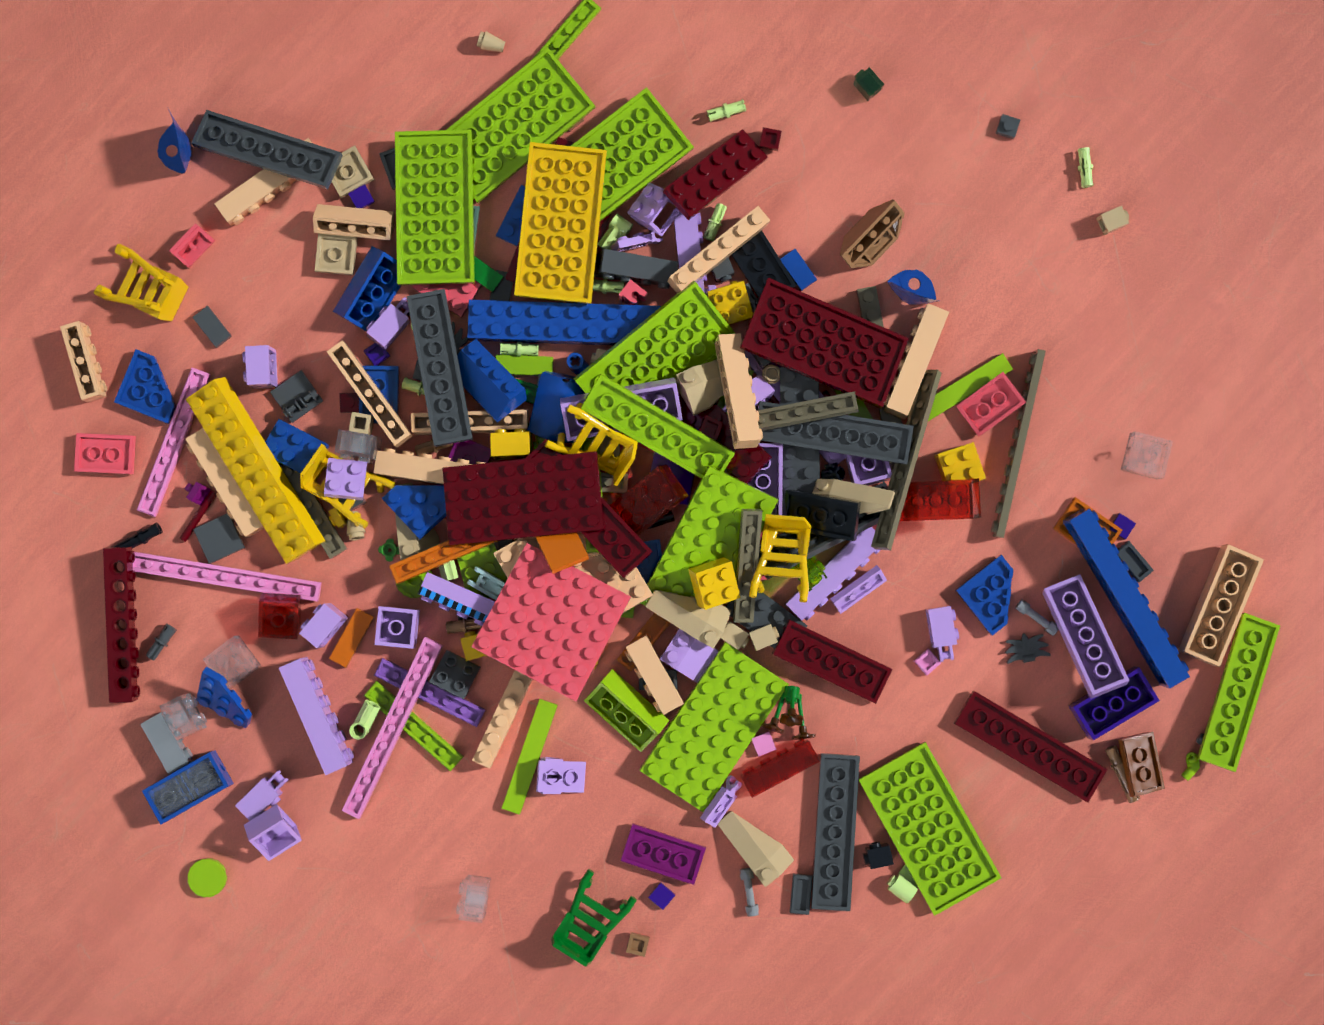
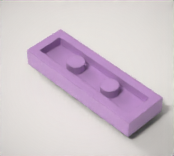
[830,565,887,614]

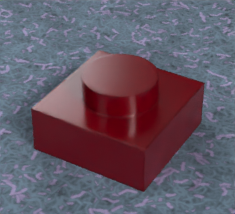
[759,127,782,151]
[339,393,359,413]
[699,415,723,441]

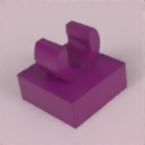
[184,481,211,505]

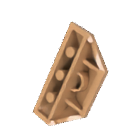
[840,199,905,268]

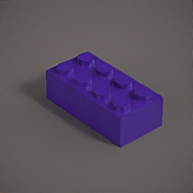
[1068,666,1160,740]

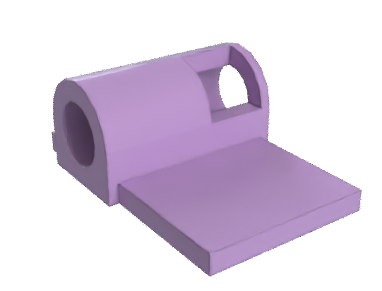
[536,757,586,794]

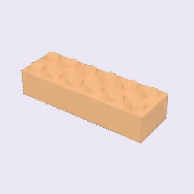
[1178,544,1264,667]

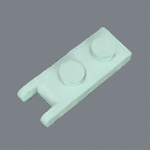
[467,566,506,600]

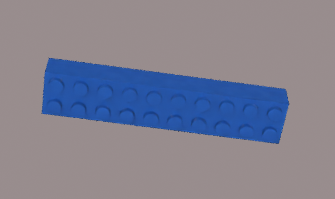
[467,300,661,346]
[1063,509,1190,689]

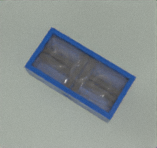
[142,750,234,825]

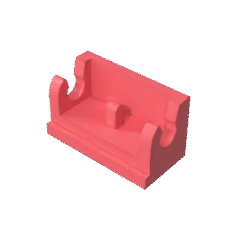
[169,223,215,268]
[619,279,648,305]

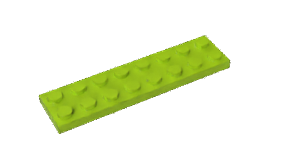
[581,374,735,478]
[1197,613,1280,772]

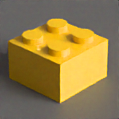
[490,428,532,460]
[934,442,986,492]
[688,557,741,610]

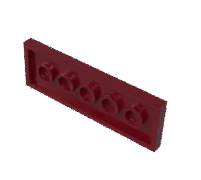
[663,129,768,220]
[678,392,772,484]
[772,619,893,704]

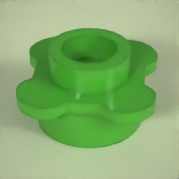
[378,539,399,562]

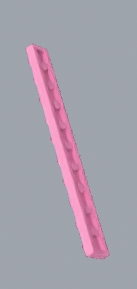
[133,552,322,602]
[342,637,443,819]

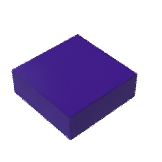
[348,184,375,209]
[364,343,391,366]
[1110,513,1136,539]
[648,882,675,910]

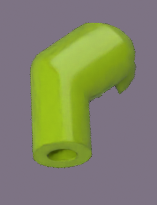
[1181,752,1200,781]

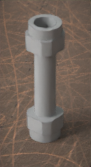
[1015,599,1059,636]
[740,868,759,917]

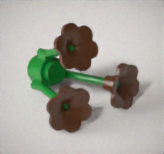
[761,686,816,740]

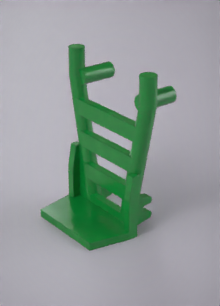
[551,869,637,967]

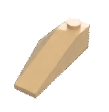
[675,360,751,416]
[812,479,895,515]
[394,483,440,561]
[645,590,731,649]
[718,811,794,887]

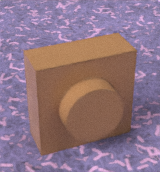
[626,932,650,957]

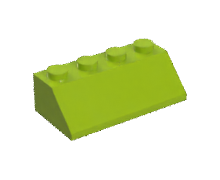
[584,669,670,752]

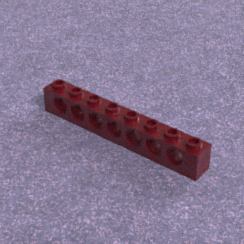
[103,547,140,703]

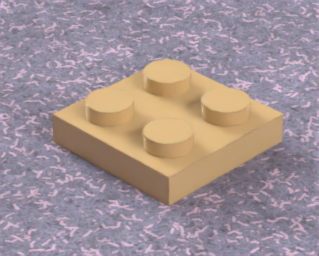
[332,145,374,198]
[315,233,357,275]

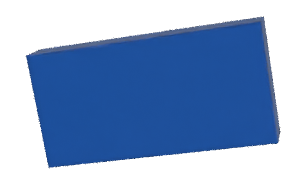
[780,249,817,291]

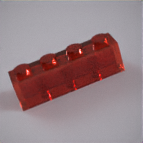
[740,739,820,798]

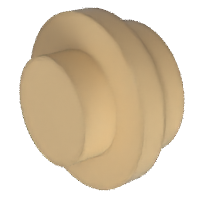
[762,365,780,384]

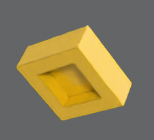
[329,508,347,528]

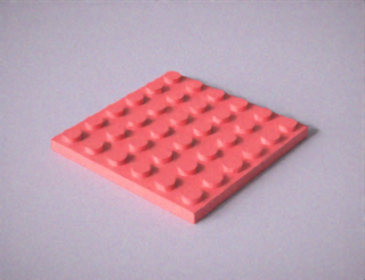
[471,543,631,702]

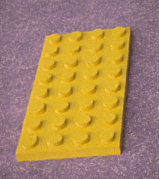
[514,142,607,304]

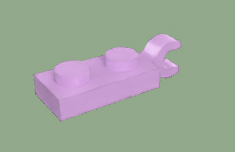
[611,228,663,252]
[700,775,742,828]

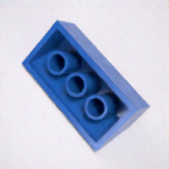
[333,246,401,332]
[457,339,527,423]

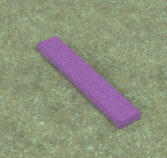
[374,658,486,727]

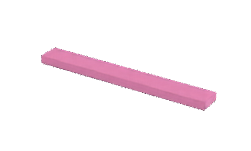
[137,367,211,517]

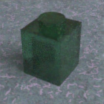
[853,67,884,101]

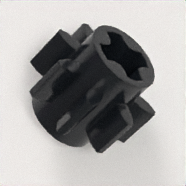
[821,462,845,480]

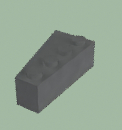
[594,249,678,289]

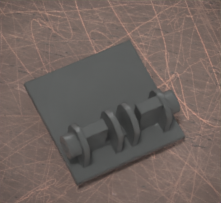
[270,370,323,423]
[429,650,481,700]

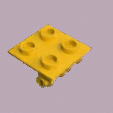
[707,280,753,324]

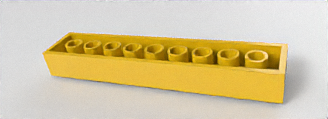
[186,377,325,564]

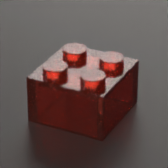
[258,593,301,639]

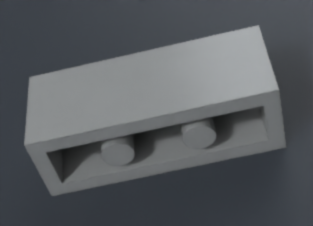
[140,711,193,775]

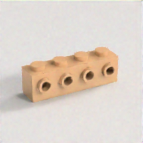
[313,204,394,240]
[60,321,107,402]
[625,635,684,715]

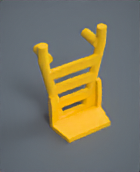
[94,244,189,321]
[545,403,638,486]
[300,444,395,529]
[749,514,811,603]

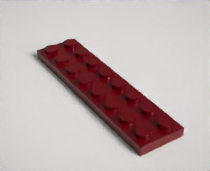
[525,439,653,578]
[954,691,1108,803]

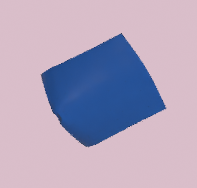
[157,109,193,173]
[888,269,939,305]
[528,371,586,443]

